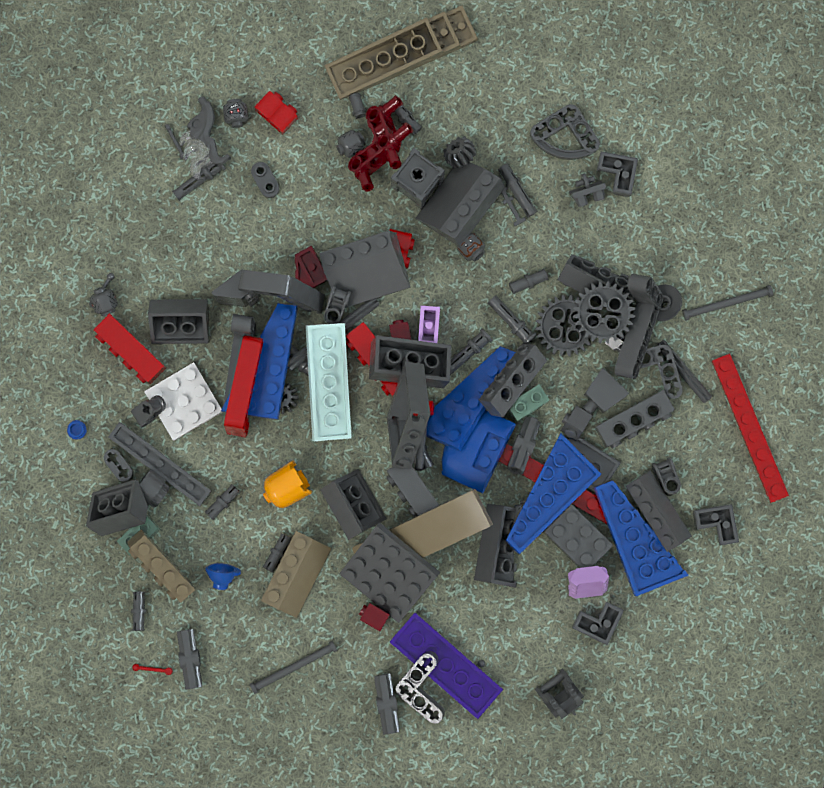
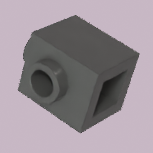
[560,405,593,441]

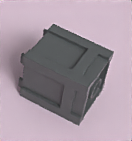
[391,148,445,210]

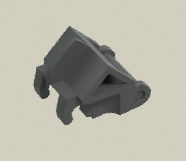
[535,668,584,719]

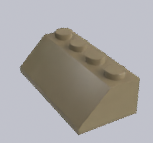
[261,531,331,618]

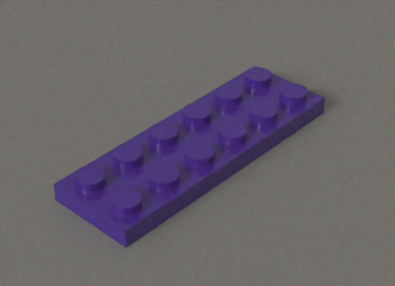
[390,613,503,719]

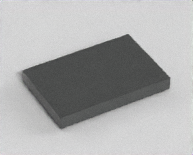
[567,437,621,493]

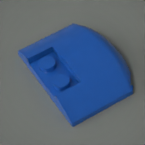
[442,410,516,494]

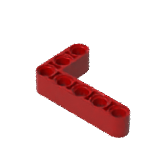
[224,335,263,438]

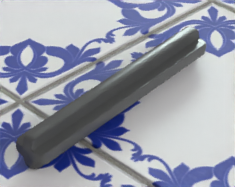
[657,340,712,403]

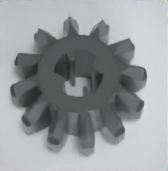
[443,136,476,169]
[280,383,299,414]

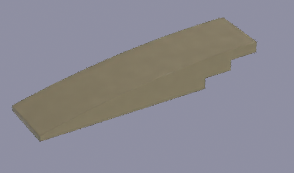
[324,5,478,100]
[352,489,493,558]

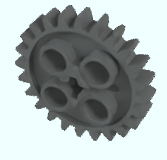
[573,281,635,344]
[535,295,598,357]

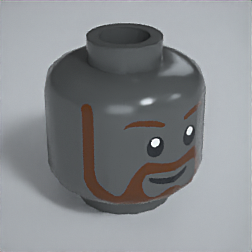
[457,233,485,262]

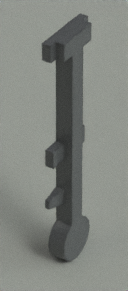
[498,176,526,226]

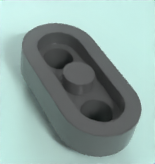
[251,162,279,198]

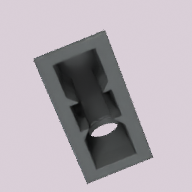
[582,368,629,414]

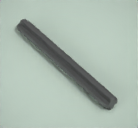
[287,299,379,371]

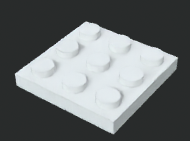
[144,362,222,441]

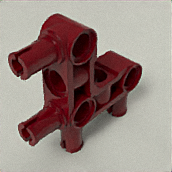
[348,95,413,192]

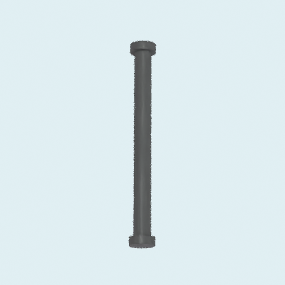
[682,285,773,321]
[250,640,338,694]

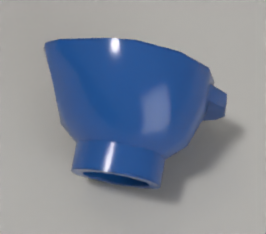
[205,563,241,590]

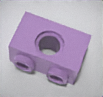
[418,306,440,343]

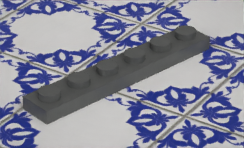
[108,422,212,506]

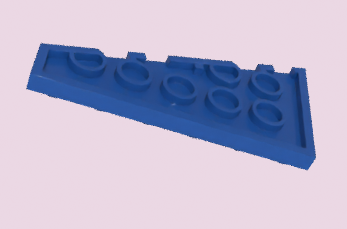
[221,303,298,420]
[426,346,516,451]
[506,433,601,554]
[594,480,688,596]

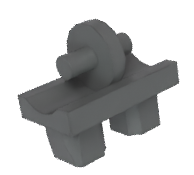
[569,173,606,207]

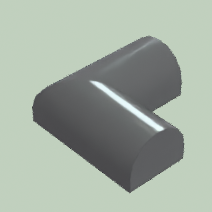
[597,151,638,197]
[693,504,739,546]
[572,602,624,645]

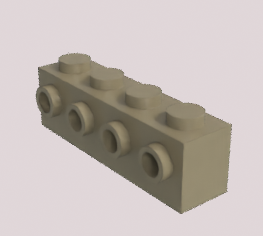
[127,529,195,603]

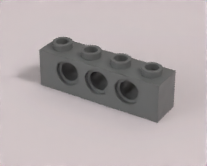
[479,343,547,417]
[595,390,675,449]

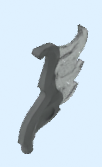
[179,96,231,179]

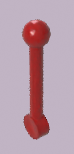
[132,663,173,675]

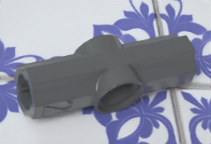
[507,417,541,475]
[177,629,202,690]
[374,673,400,735]

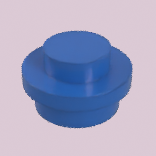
[67,420,87,440]

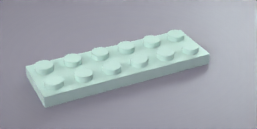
[306,323,351,441]

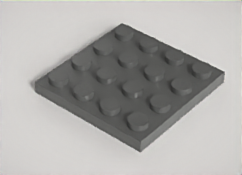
[339,522,440,623]

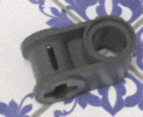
[324,285,352,324]
[131,395,166,428]
[652,457,681,496]

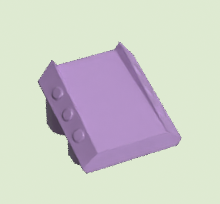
[568,566,609,599]

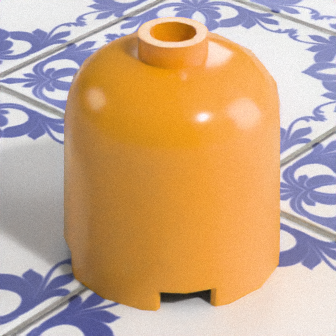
[263,460,312,508]

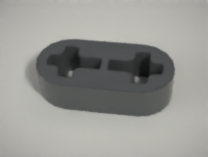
[104,449,133,482]

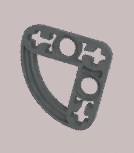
[530,104,600,160]

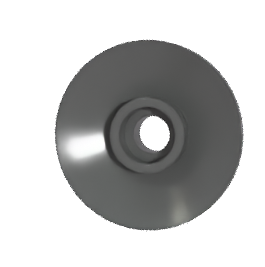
[656,284,682,321]

